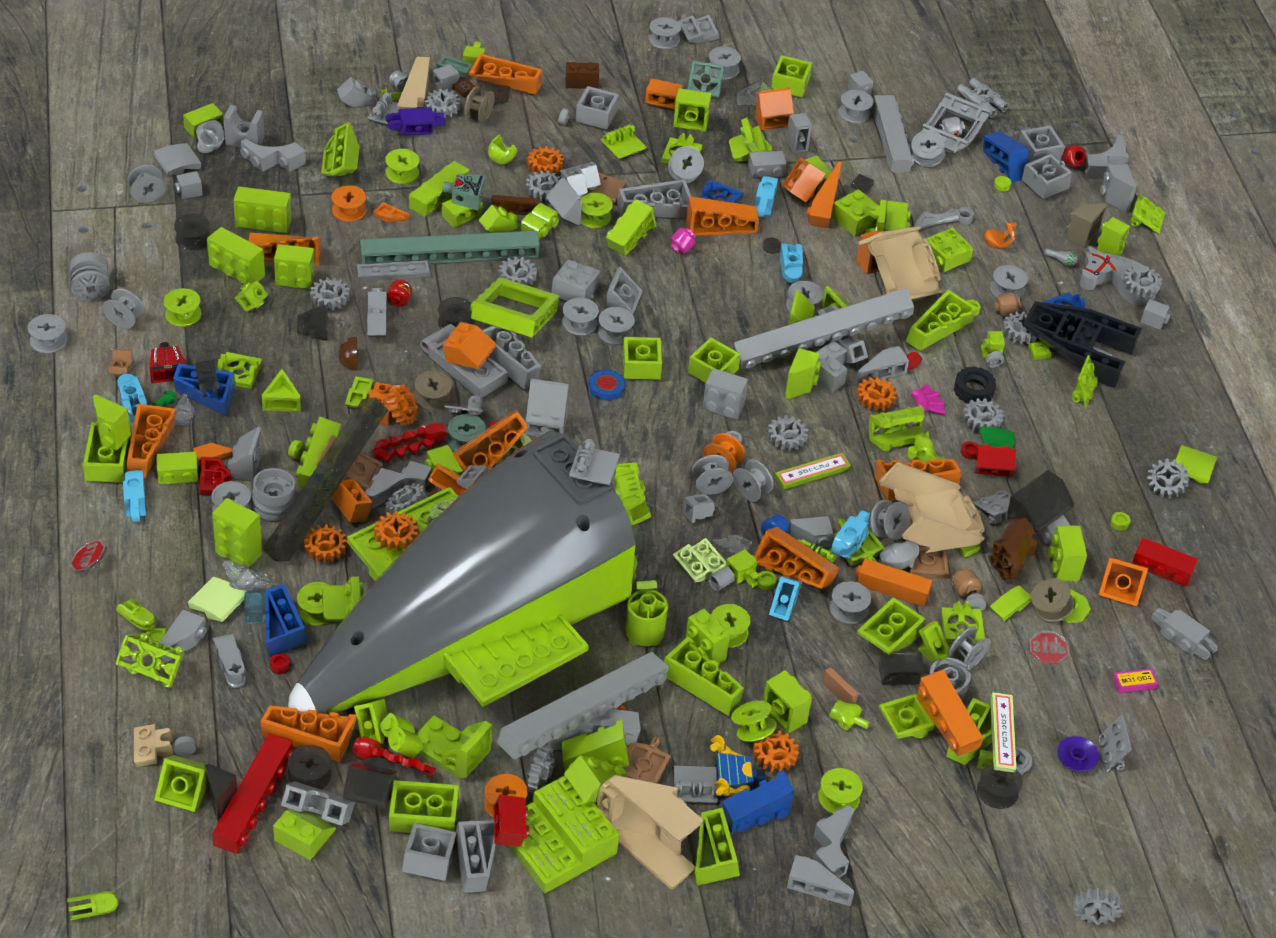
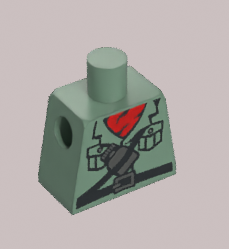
[443,174,485,210]

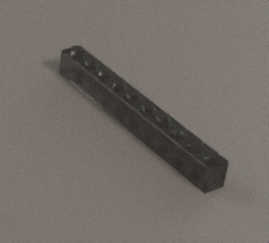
[263,397,388,562]

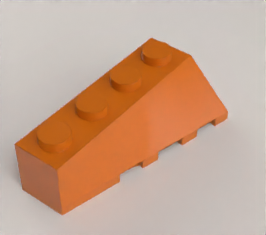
[469,53,542,95]
[248,233,322,266]
[453,409,528,471]
[754,527,840,589]
[260,705,357,762]

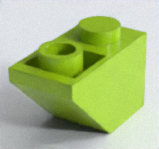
[479,205,521,233]

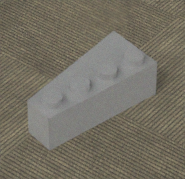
[617,179,692,218]
[482,325,541,390]
[548,709,640,750]

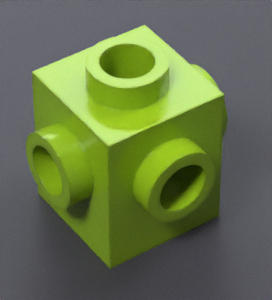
[235,281,268,312]

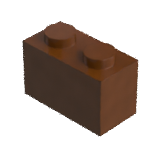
[565,62,599,89]

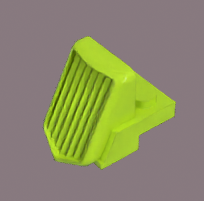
[729,118,774,162]
[322,577,364,623]

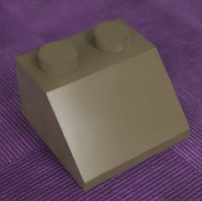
[1066,203,1107,248]

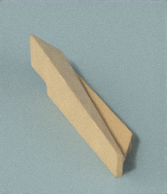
[397,57,430,109]

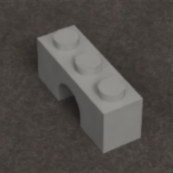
[281,781,355,826]

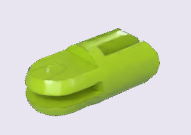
[116,598,156,631]
[67,891,118,921]

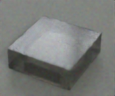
[851,174,874,194]

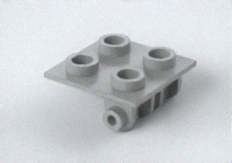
[367,92,399,125]
[445,395,486,415]
[569,439,620,485]
[973,491,1026,525]
[1097,715,1132,772]
[674,766,718,803]

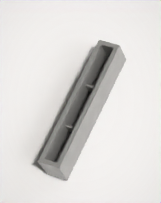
[872,95,914,173]

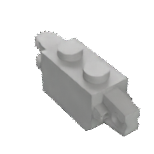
[1151,608,1218,660]

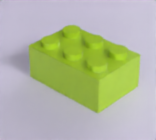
[233,186,292,234]
[207,227,265,284]
[83,422,132,483]
[212,498,263,569]
[389,780,459,833]

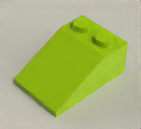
[857,597,926,655]

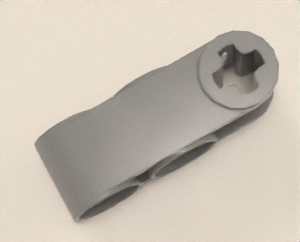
[212,633,246,689]

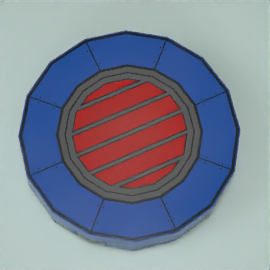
[588,370,625,400]

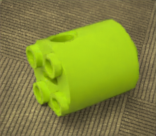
[625,589,668,647]

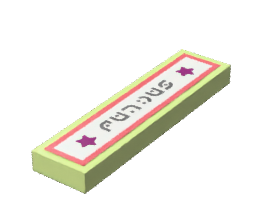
[990,692,1017,773]

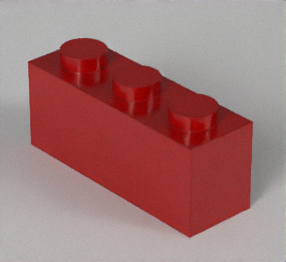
[1132,537,1198,587]

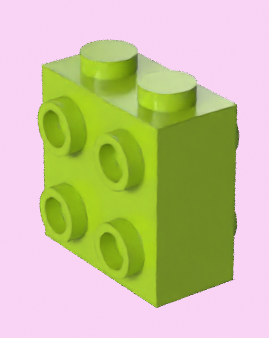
[927,228,974,272]
[685,608,730,664]

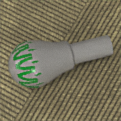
[1045,248,1078,267]

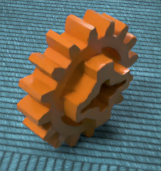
[527,146,564,174]
[856,377,897,411]
[387,384,419,426]
[374,511,419,551]
[304,524,348,563]
[753,730,799,772]

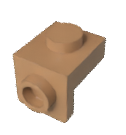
[108,349,132,377]

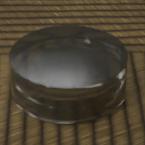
[763,237,781,254]

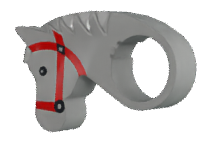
[1079,246,1156,306]

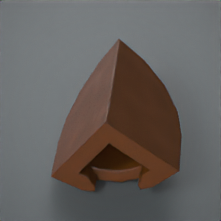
[339,337,357,370]

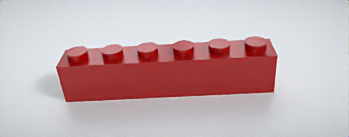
[212,733,295,854]

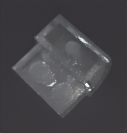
[221,559,276,595]

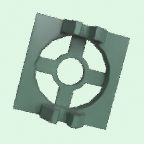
[687,60,725,99]

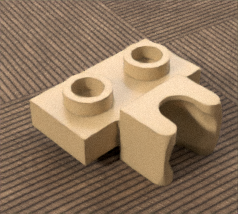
[134,724,174,767]

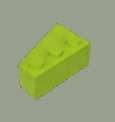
[606,199,656,256]
[946,698,992,765]
[562,719,629,772]
[564,755,628,803]
[695,807,740,886]

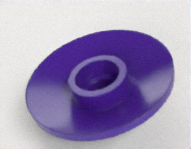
[1057,736,1099,772]

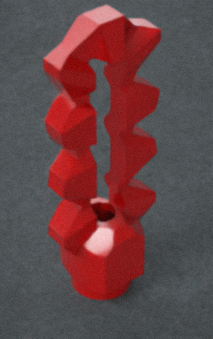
[373,422,448,464]
[353,736,436,775]

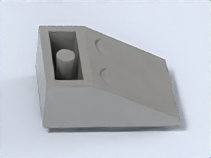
[525,378,569,436]

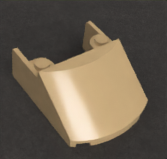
[858,226,942,302]
[879,462,985,553]
[597,775,703,889]

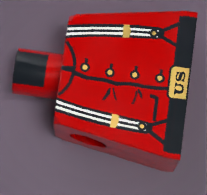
[150,342,186,384]

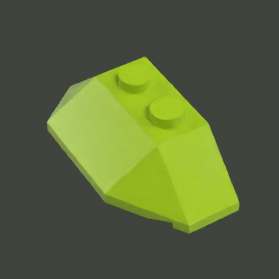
[321,122,360,176]

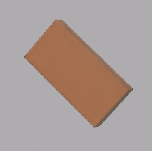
[823,667,858,704]

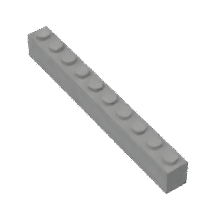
[734,288,914,369]
[497,652,669,760]

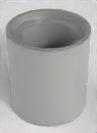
[708,566,735,591]

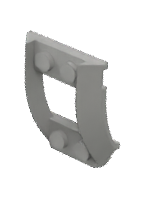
[923,93,991,154]

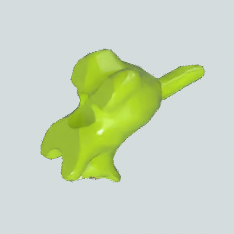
[907,431,946,462]

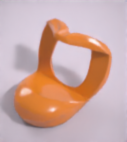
[984,222,1017,249]

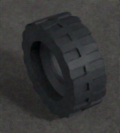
[954,366,996,403]

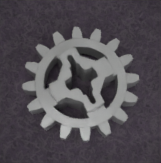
[424,89,461,118]
[526,171,561,201]
[498,257,537,286]
[1122,265,1162,297]
[310,277,350,310]
[1002,311,1038,344]
[962,398,1004,431]
[767,415,809,451]
[1147,458,1189,499]
[386,483,428,515]
[526,745,555,791]
[1073,888,1122,925]

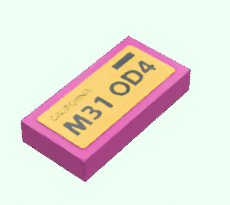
[1112,668,1159,693]

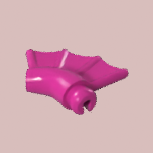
[911,383,946,415]

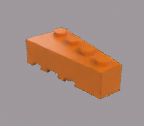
[686,196,759,236]
[126,404,176,478]
[874,459,961,501]
[916,669,983,757]

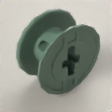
[447,414,486,451]

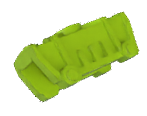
[869,405,924,452]
[614,462,651,525]
[116,633,185,688]

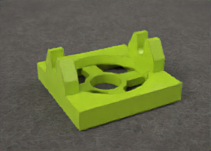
[661,133,702,168]
[865,199,887,233]
[218,352,263,389]
[941,601,985,644]

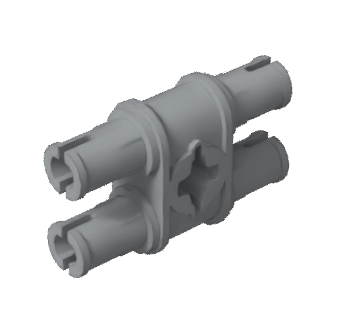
[957,77,1009,118]

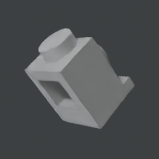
[683,494,715,523]

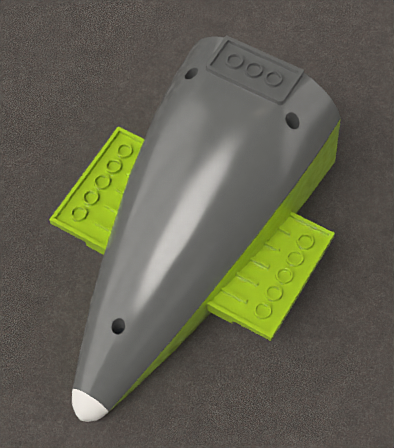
[288,431,636,714]

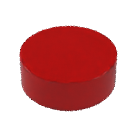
[907,352,922,370]
[960,441,978,460]
[269,654,291,674]

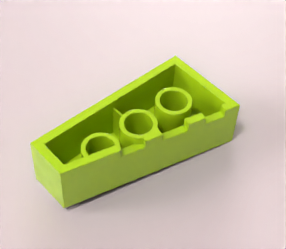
[906,290,978,351]
[664,636,744,716]

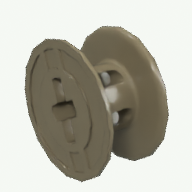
[464,86,495,123]
[414,371,452,409]
[1031,578,1074,622]

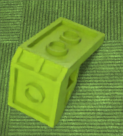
[416,715,493,779]

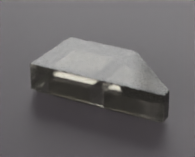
[492,85,510,109]

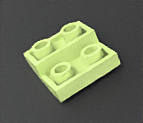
[673,538,726,583]
[187,577,248,622]

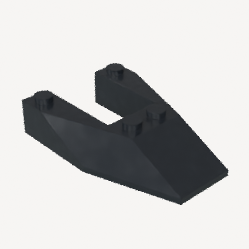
[1022,301,1142,388]

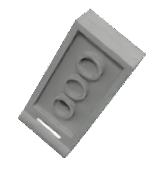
[420,324,508,398]

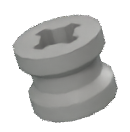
[389,70,408,91]

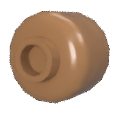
[994,292,1022,317]
[952,569,981,598]

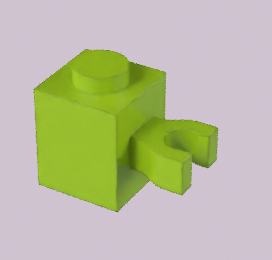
[463,41,485,65]
[726,549,760,588]

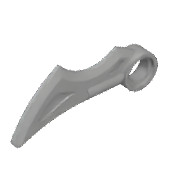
[914,207,974,232]

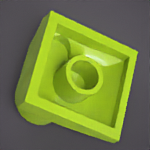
[879,694,935,739]

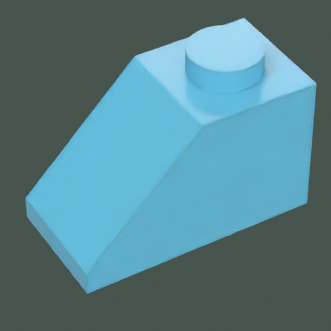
[769,576,802,621]

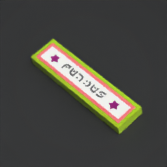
[775,453,851,490]

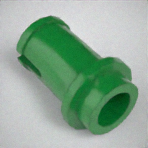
[152,390,177,407]

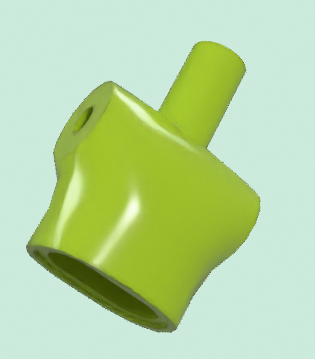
[829,700,870,730]

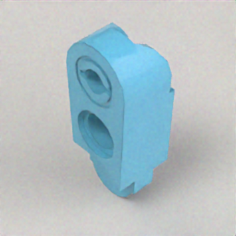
[755,176,778,218]
[780,243,803,283]
[117,374,147,423]
[123,470,146,522]
[831,510,871,558]

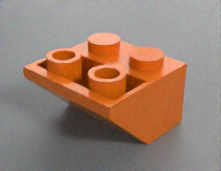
[755,88,794,130]

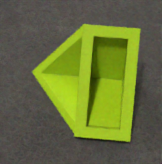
[262,369,301,412]

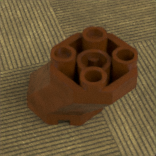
[989,517,1038,580]

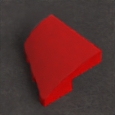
[198,457,233,496]

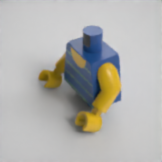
[710,735,765,799]

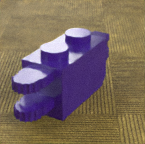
[385,108,446,136]

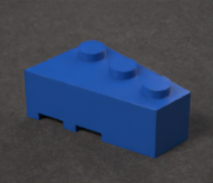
[983,131,1028,183]
[173,363,236,416]
[265,584,308,657]
[721,771,794,834]

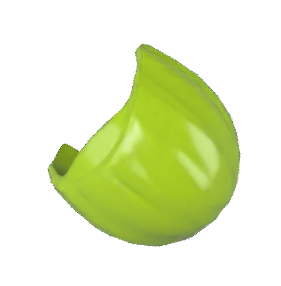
[488,134,517,165]

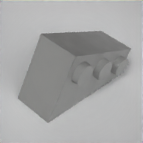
[455,820,496,893]

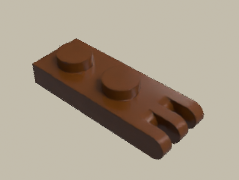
[491,195,539,215]

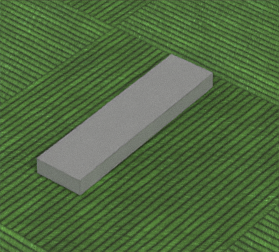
[357,260,430,281]

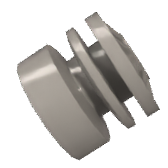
[69,252,110,301]
[252,468,295,521]

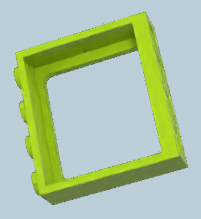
[470,277,560,337]

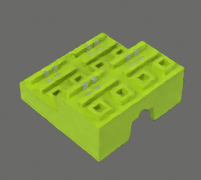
[507,776,619,894]

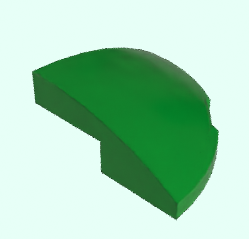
[979,427,1015,449]

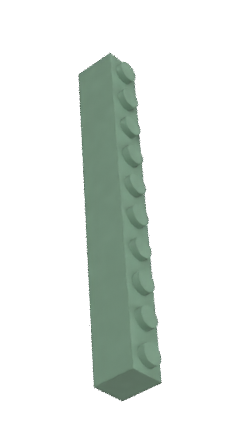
[360,231,539,264]

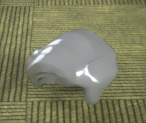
[196,120,225,153]
[880,541,920,570]

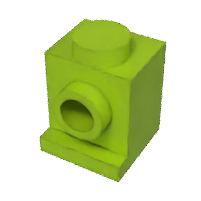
[981,331,1005,359]

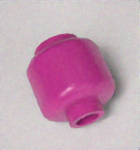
[670,228,696,254]

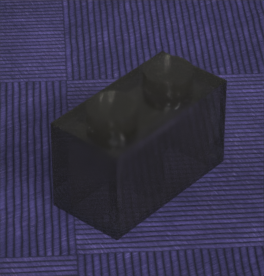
[878,652,925,686]

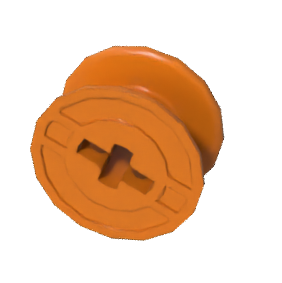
[331,185,367,222]
[703,433,746,473]
[484,774,528,818]

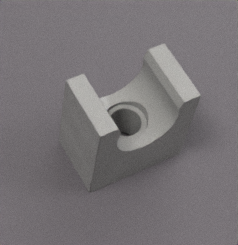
[223,105,265,147]

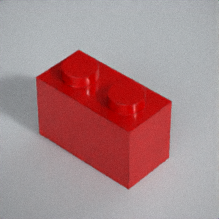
[974,444,1016,477]
[493,794,529,847]

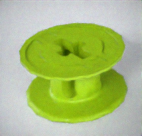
[385,149,419,184]
[581,193,613,229]
[163,288,202,327]
[297,582,332,626]
[712,604,750,648]
[731,701,777,742]
[818,768,863,814]

